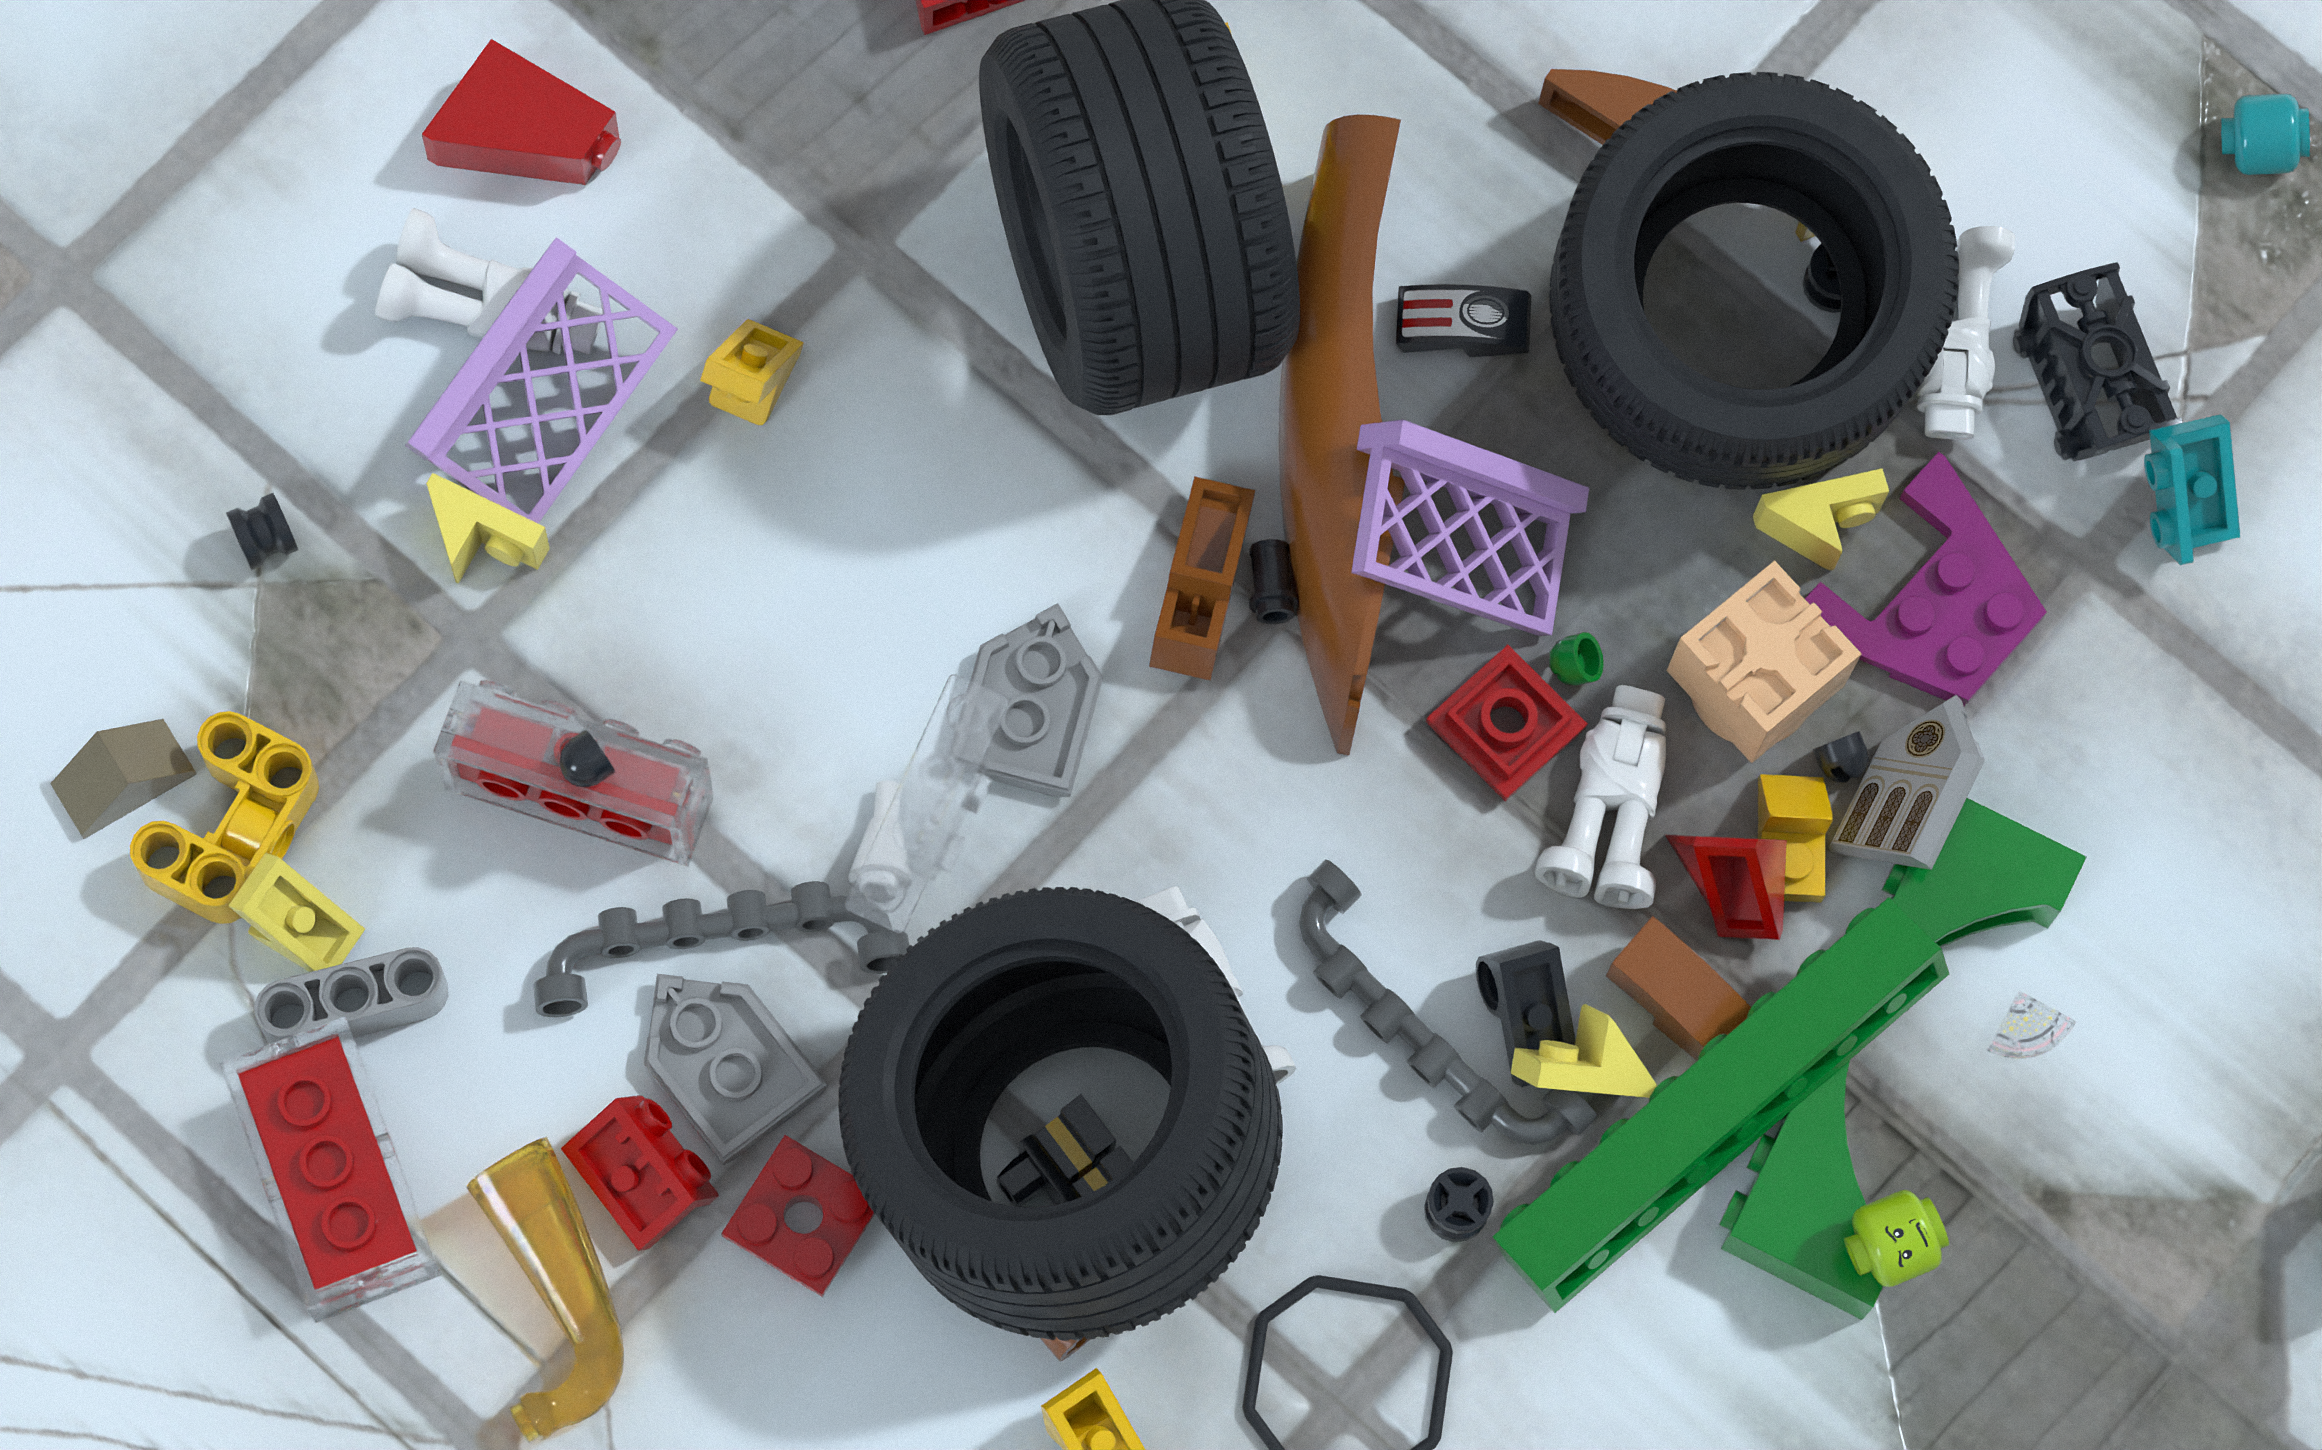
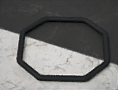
[1242,1275,1453,1450]

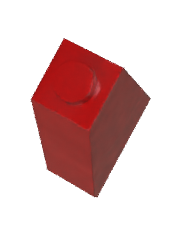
[422,39,621,185]

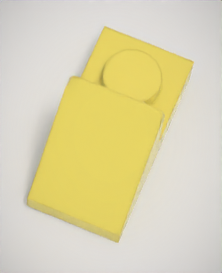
[1753,468,1889,570]
[426,473,550,583]
[228,853,365,972]
[1511,1004,1657,1098]

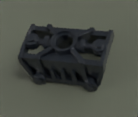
[2013,262,2183,462]

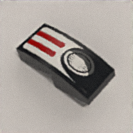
[1396,284,1531,358]

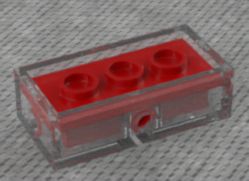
[433,680,714,867]
[219,1016,442,1323]

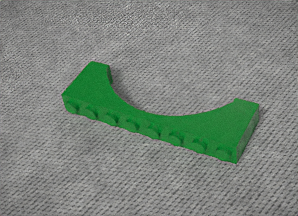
[1719,798,2087,1320]

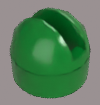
[1549,632,1604,685]

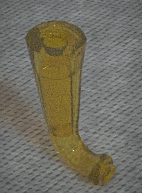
[466,1137,624,1443]

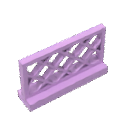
[405,237,678,523]
[1351,420,1589,636]

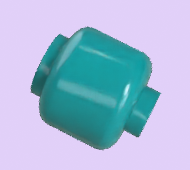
[2221,94,2310,175]

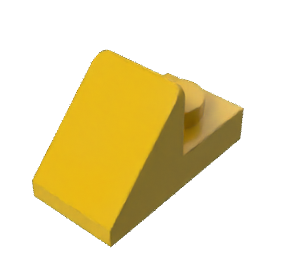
[700,319,804,425]
[1758,774,1833,903]
[1041,1368,1146,1450]

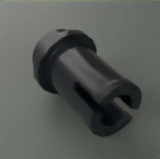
[1249,539,1299,624]

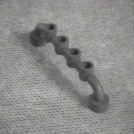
[1299,859,1597,1145]
[533,881,910,1017]

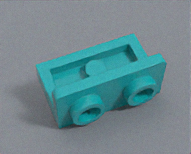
[2144,414,2240,565]

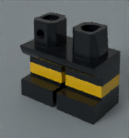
[997,1094,1133,1207]

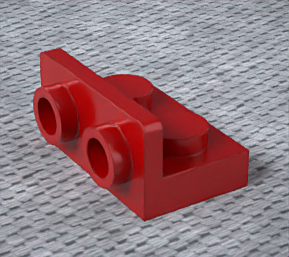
[560,1095,719,1251]

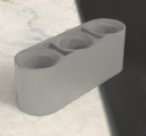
[254,947,448,1053]

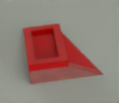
[1665,834,1787,940]

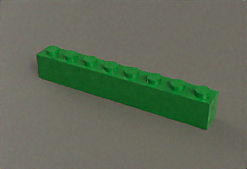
[1492,897,1950,1313]

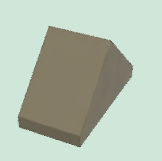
[50,719,196,839]

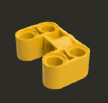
[130,711,319,924]

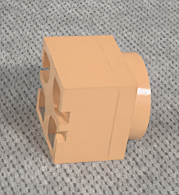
[1667,560,1861,763]

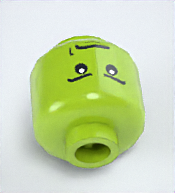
[1844,1190,1949,1287]

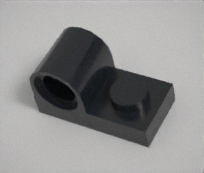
[1475,940,1576,1087]

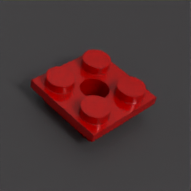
[1425,645,1588,802]
[721,1135,875,1297]

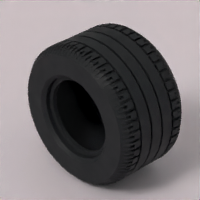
[979,0,1300,415]
[1549,72,1959,490]
[838,887,1283,1341]

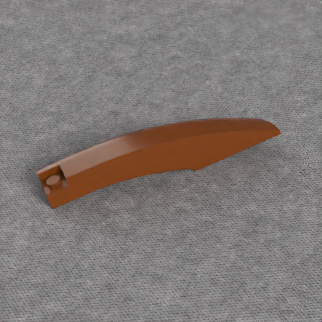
[1279,114,1405,756]

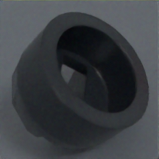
[559,729,616,787]
[1812,731,1869,783]

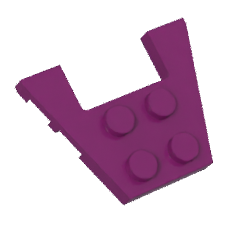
[1805,452,2047,707]

